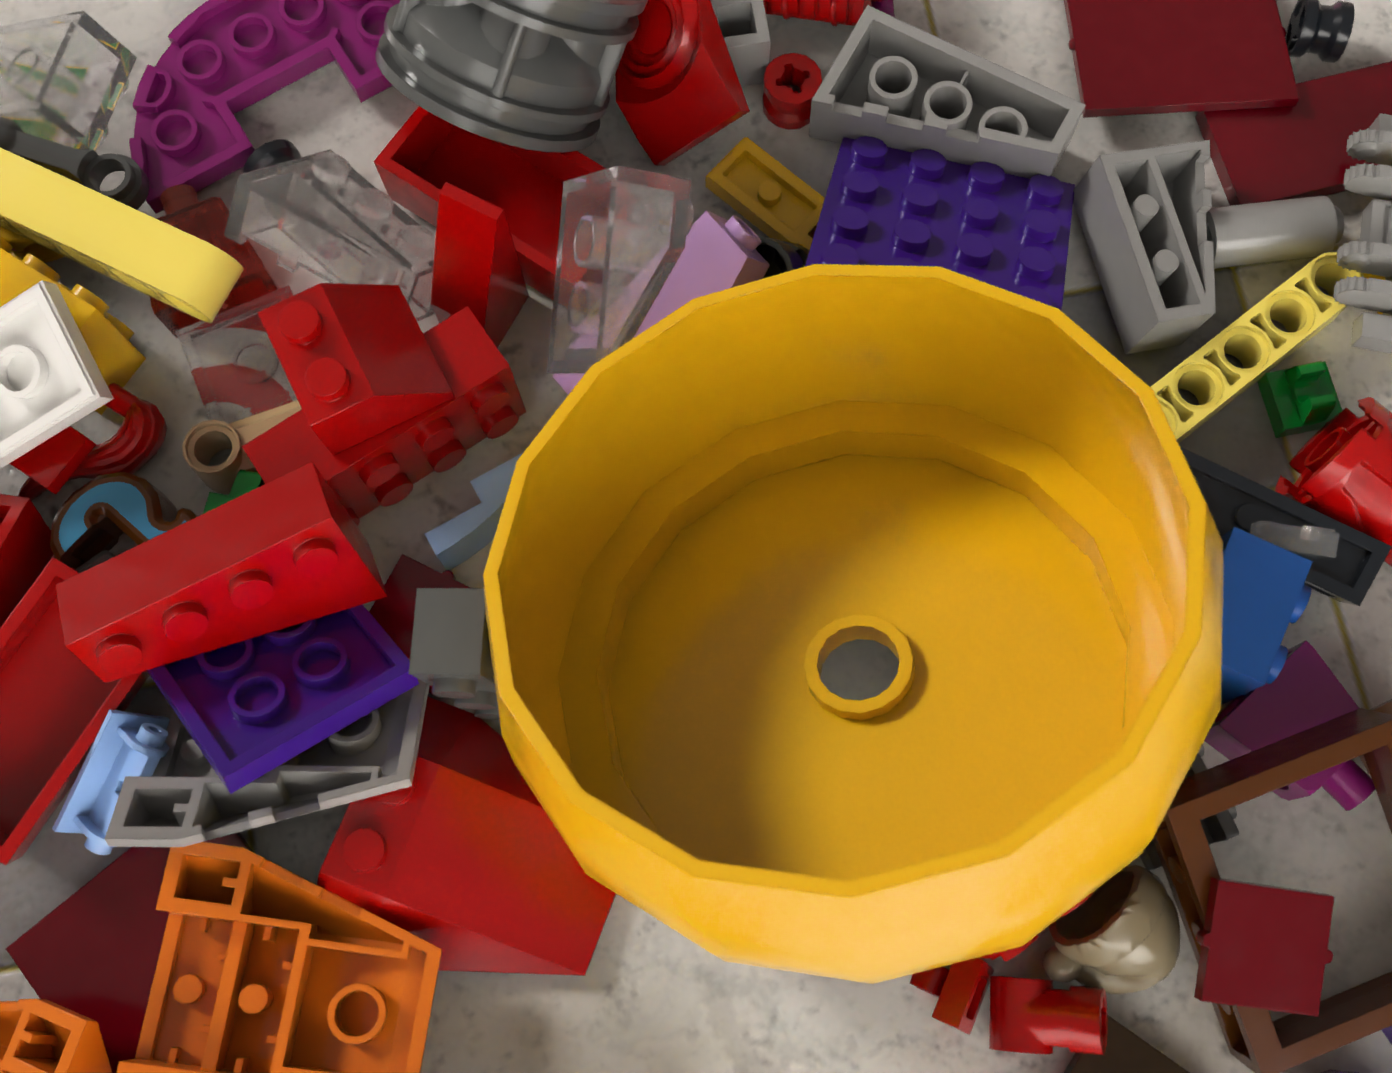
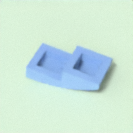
[425,452,524,570]

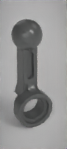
[0,117,149,210]

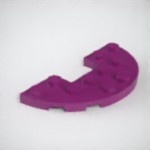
[129,0,400,214]

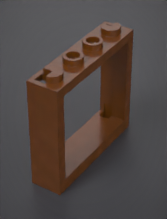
[1153,708,1392,1073]

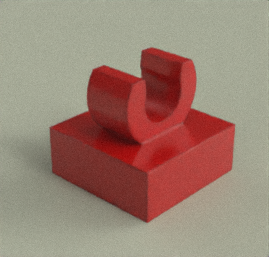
[910,958,994,1035]

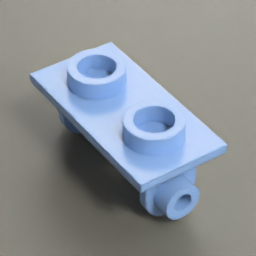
[52,709,170,855]

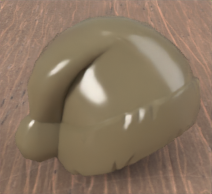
[1042,865,1180,995]

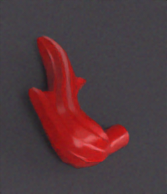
[18,383,167,501]

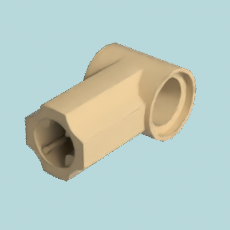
[182,400,302,494]

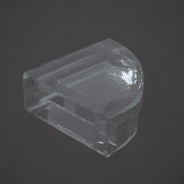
[1250,521,1340,558]

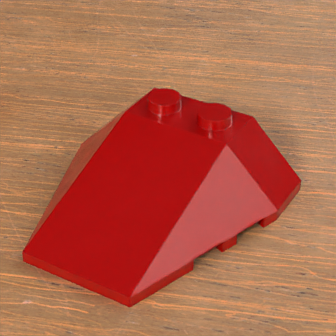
[317,696,616,976]

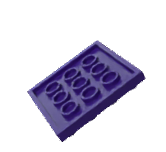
[805,136,1075,311]

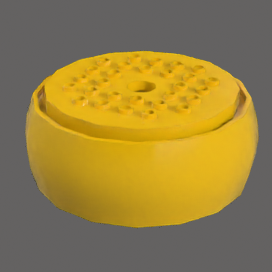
[483,264,1224,984]

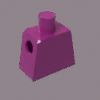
[1204,640,1375,811]

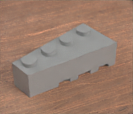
[809,5,1086,179]

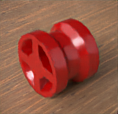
[762,53,822,130]

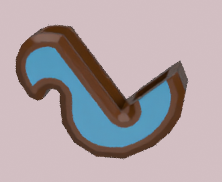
[50,471,198,569]

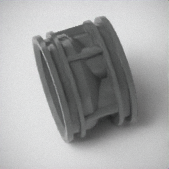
[375,0,648,153]

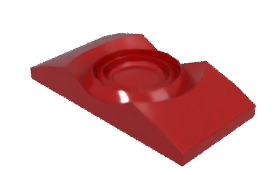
[615,0,750,166]

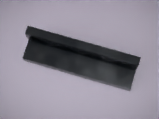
[1180,447,1392,606]

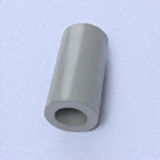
[1206,195,1344,269]

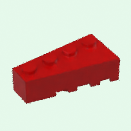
[56,461,388,683]

